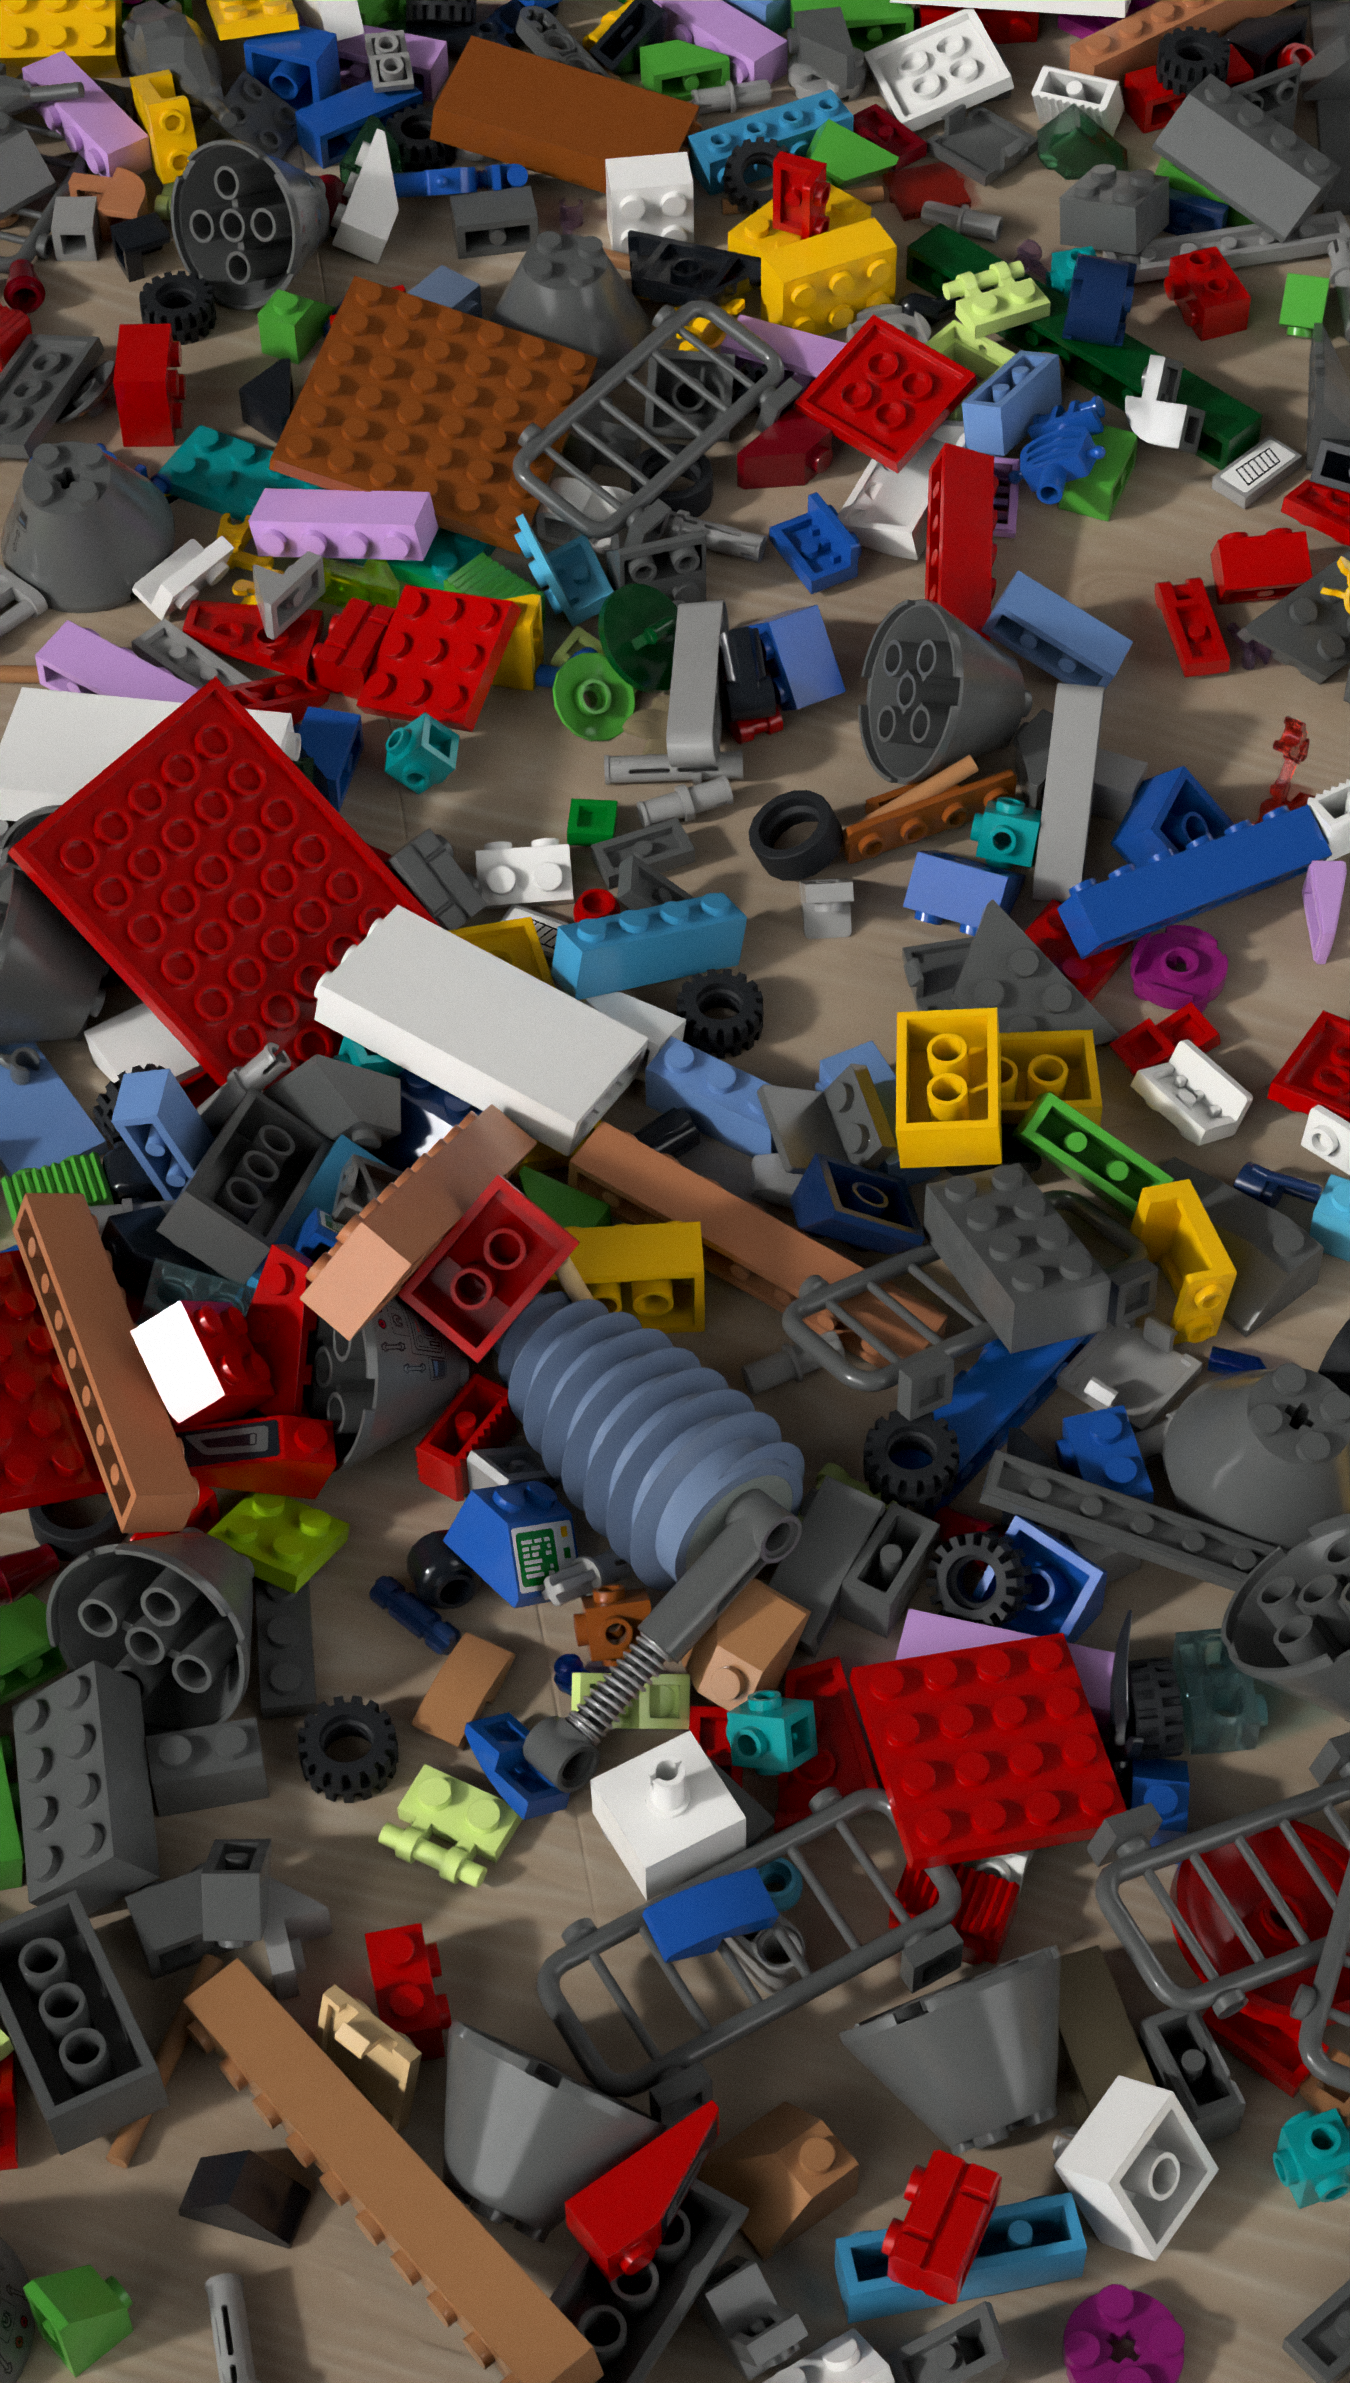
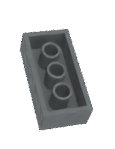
[156,1087,334,1288]
[923,1163,1111,1354]
[12,1660,160,1916]
[0,1890,170,2156]

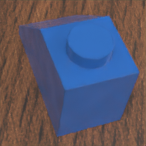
[294,706,364,812]
[1128,1758,1190,1865]

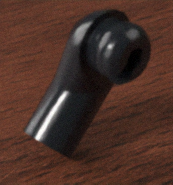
[897,293,960,325]

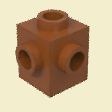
[573,1584,651,1667]

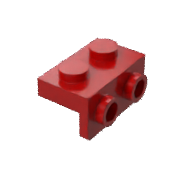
[773,151,831,240]

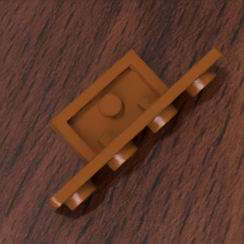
[844,769,1017,864]

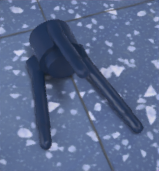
[1233,1162,1322,1209]

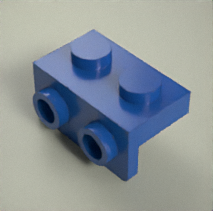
[769,492,862,594]
[1055,1405,1154,1503]

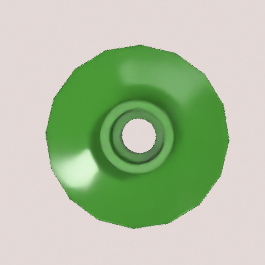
[552,653,635,742]

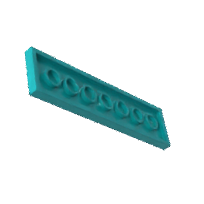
[158,425,497,591]

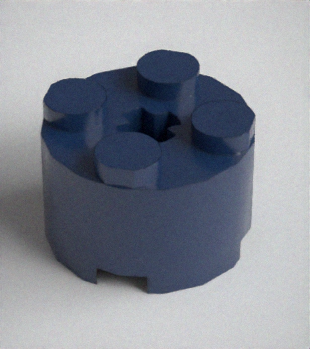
[1062,253,1137,348]

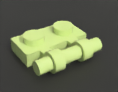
[942,260,1051,339]
[378,1764,522,1888]

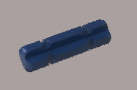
[369,1576,461,1655]

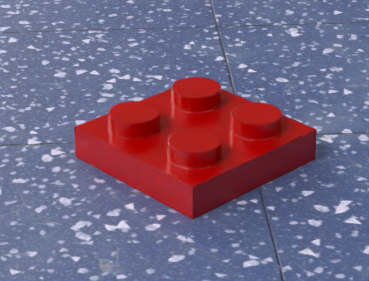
[1024,899,1134,1003]

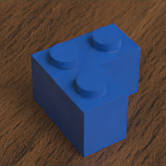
[740,605,846,711]

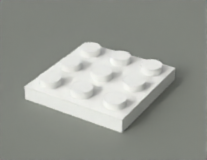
[864,8,1014,132]

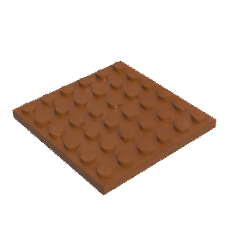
[269,275,598,554]

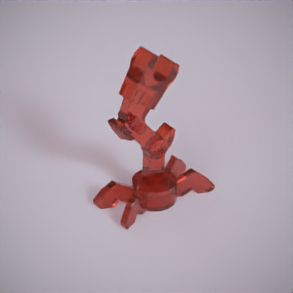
[1251,716,1315,825]

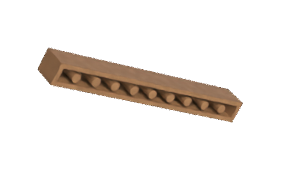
[182,1958,604,2383]

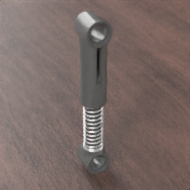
[523,1489,802,1793]

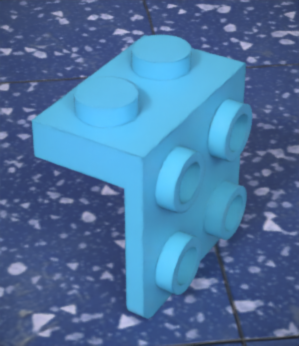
[514,514,614,627]

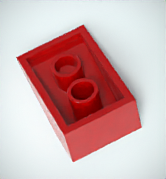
[397,1174,580,1363]

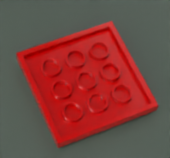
[850,1633,1127,1871]

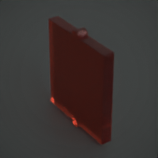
[883,162,972,221]

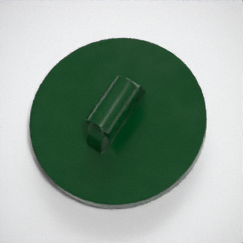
[598,583,678,694]

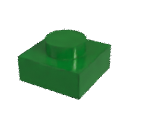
[567,798,618,847]

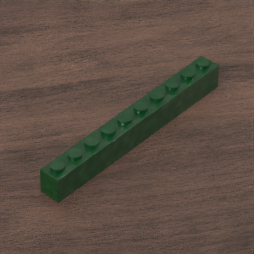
[906,223,1263,470]

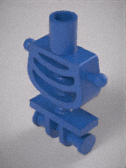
[393,164,528,198]
[1008,395,1106,505]

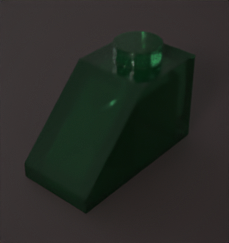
[1037,103,1129,180]

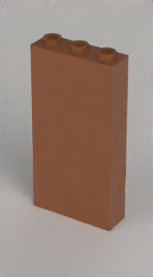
[430,35,702,194]

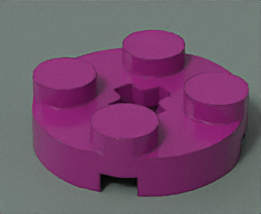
[1130,925,1228,1012]
[1062,2284,1185,2383]

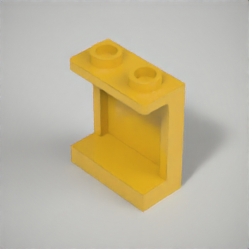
[130,69,197,184]
[1124,1179,1237,1345]

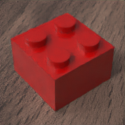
[113,323,187,447]
[130,1300,276,1426]

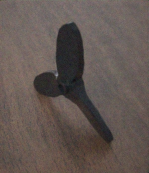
[382,0,559,54]

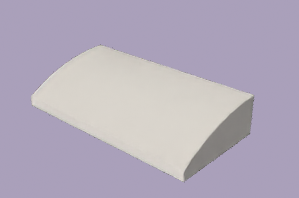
[838,420,966,560]
[84,1002,205,1083]

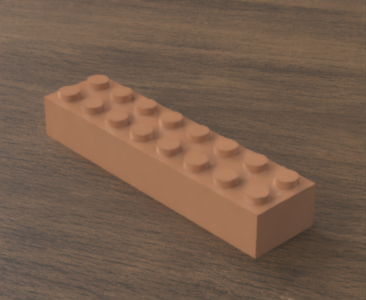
[299,1104,538,1341]

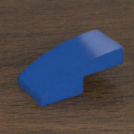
[464,1712,571,1820]
[642,1867,779,1963]

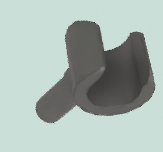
[0,1047,40,1085]

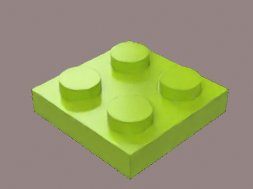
[207,1492,350,1594]

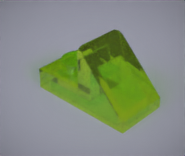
[318,557,400,609]

